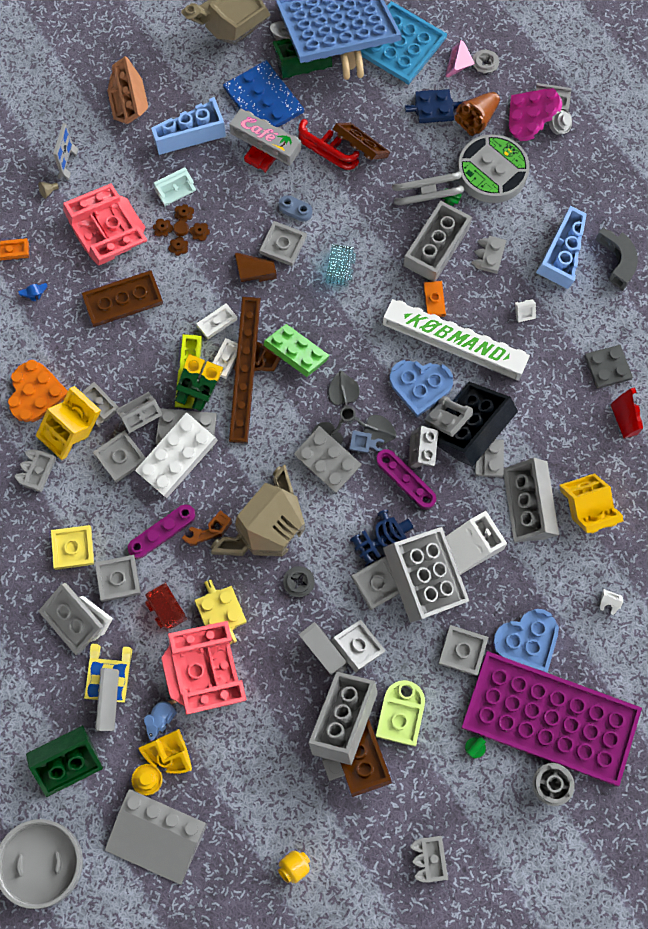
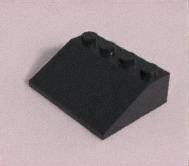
[430,381,518,467]

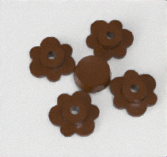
[153,204,210,256]

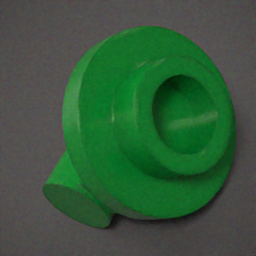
[442,188,462,206]
[465,737,486,759]

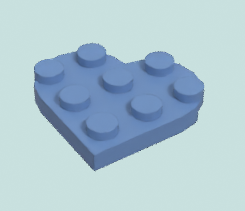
[389,360,453,417]
[493,609,559,673]

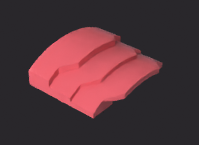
[63,183,147,266]
[161,621,247,715]

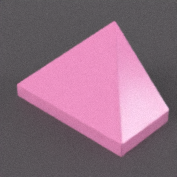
[445,40,475,77]

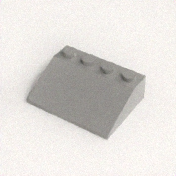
[383,527,469,623]
[105,789,208,885]

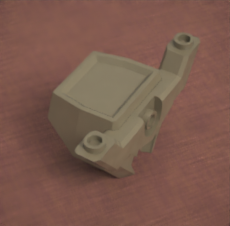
[181,0,270,44]
[211,465,305,557]

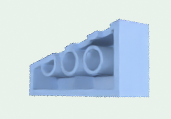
[151,97,226,155]
[536,206,587,289]

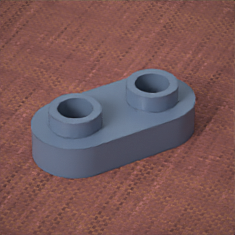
[279,196,312,221]

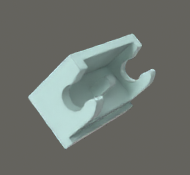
[154,167,196,206]

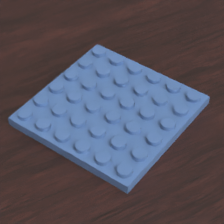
[276,0,402,63]

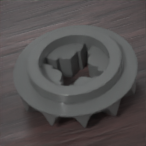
[283,566,315,598]

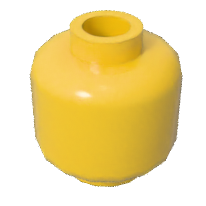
[278,851,310,883]

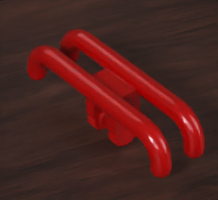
[298,119,360,170]

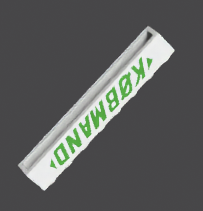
[383,299,530,381]

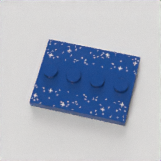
[223,60,304,127]

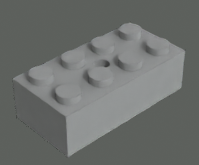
[403,201,472,282]
[309,672,378,765]

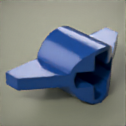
[18,283,48,301]

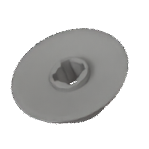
[270,21,290,40]

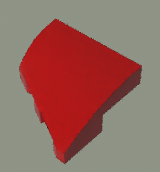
[611,387,643,439]

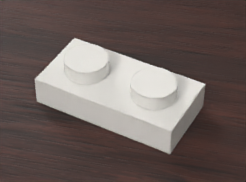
[196,304,237,340]
[212,338,238,379]

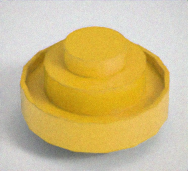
[131,764,163,796]

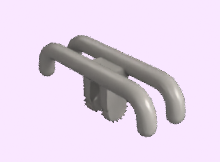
[391,171,464,205]

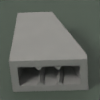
[299,622,348,676]

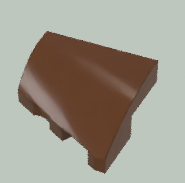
[235,253,277,282]
[233,341,282,372]

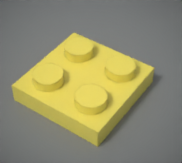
[51,525,94,570]

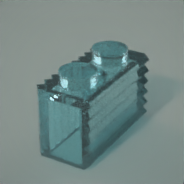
[326,244,356,286]

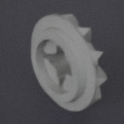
[472,50,499,75]

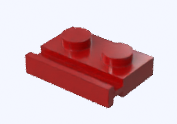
[244,146,276,173]

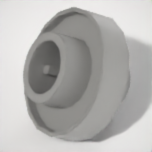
[549,108,572,135]

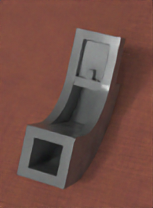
[596,227,638,291]

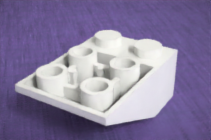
[446,511,507,575]

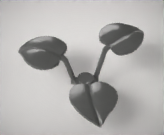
[311,371,396,446]

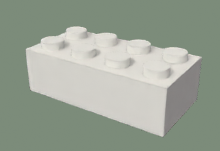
[135,412,218,498]

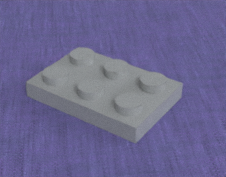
[155,408,217,451]
[294,426,362,493]
[38,583,104,655]

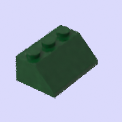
[273,39,333,78]
[26,725,103,797]

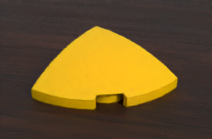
[139,729,192,774]

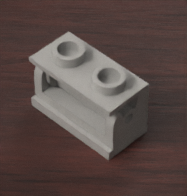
[116,392,163,433]

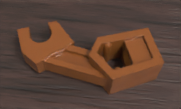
[182,511,232,546]

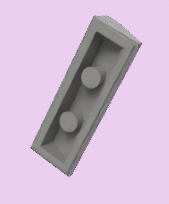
[96,668,119,731]

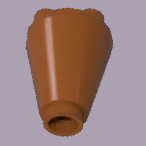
[454,92,500,136]

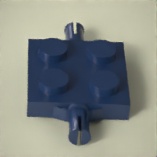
[405,89,463,123]

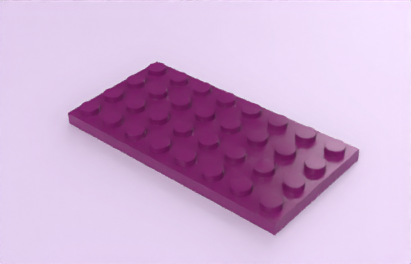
[461,651,642,787]

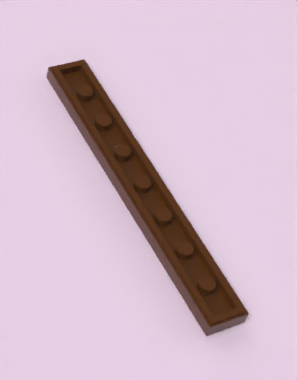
[229,297,261,444]

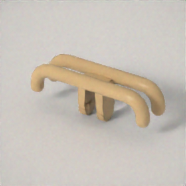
[340,50,364,80]

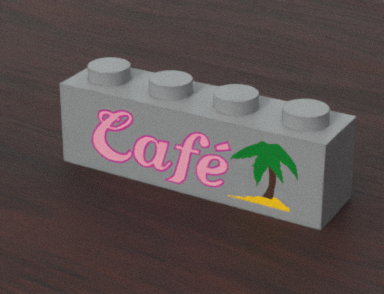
[229,109,301,166]

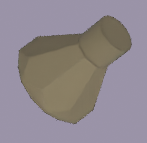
[38,182,59,199]

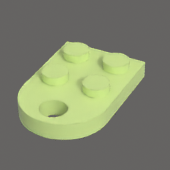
[376,680,425,747]

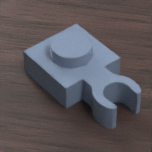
[350,431,384,453]

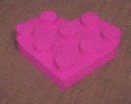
[509,88,562,141]

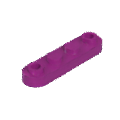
[376,449,436,510]
[128,504,196,559]

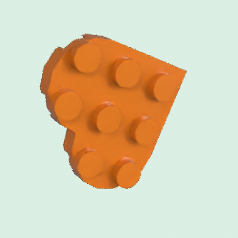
[8,360,68,422]

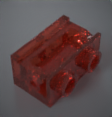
[145,582,187,632]

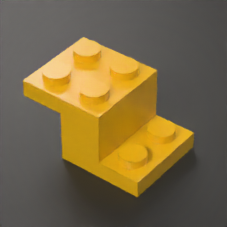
[35,386,101,460]
[559,473,623,533]

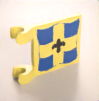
[84,644,132,703]

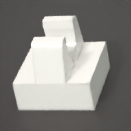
[515,299,536,322]
[600,589,623,615]

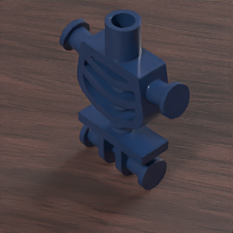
[350,510,414,567]

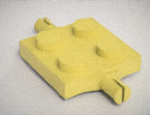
[195,580,247,644]

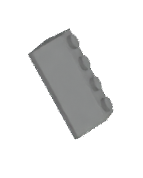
[504,458,559,542]

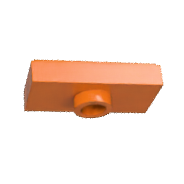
[423,281,446,317]

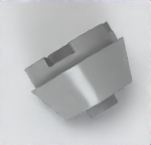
[533,763,574,806]

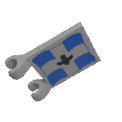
[53,123,78,180]

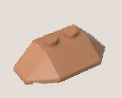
[107,56,149,124]

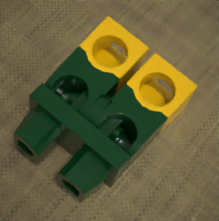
[175,354,224,411]

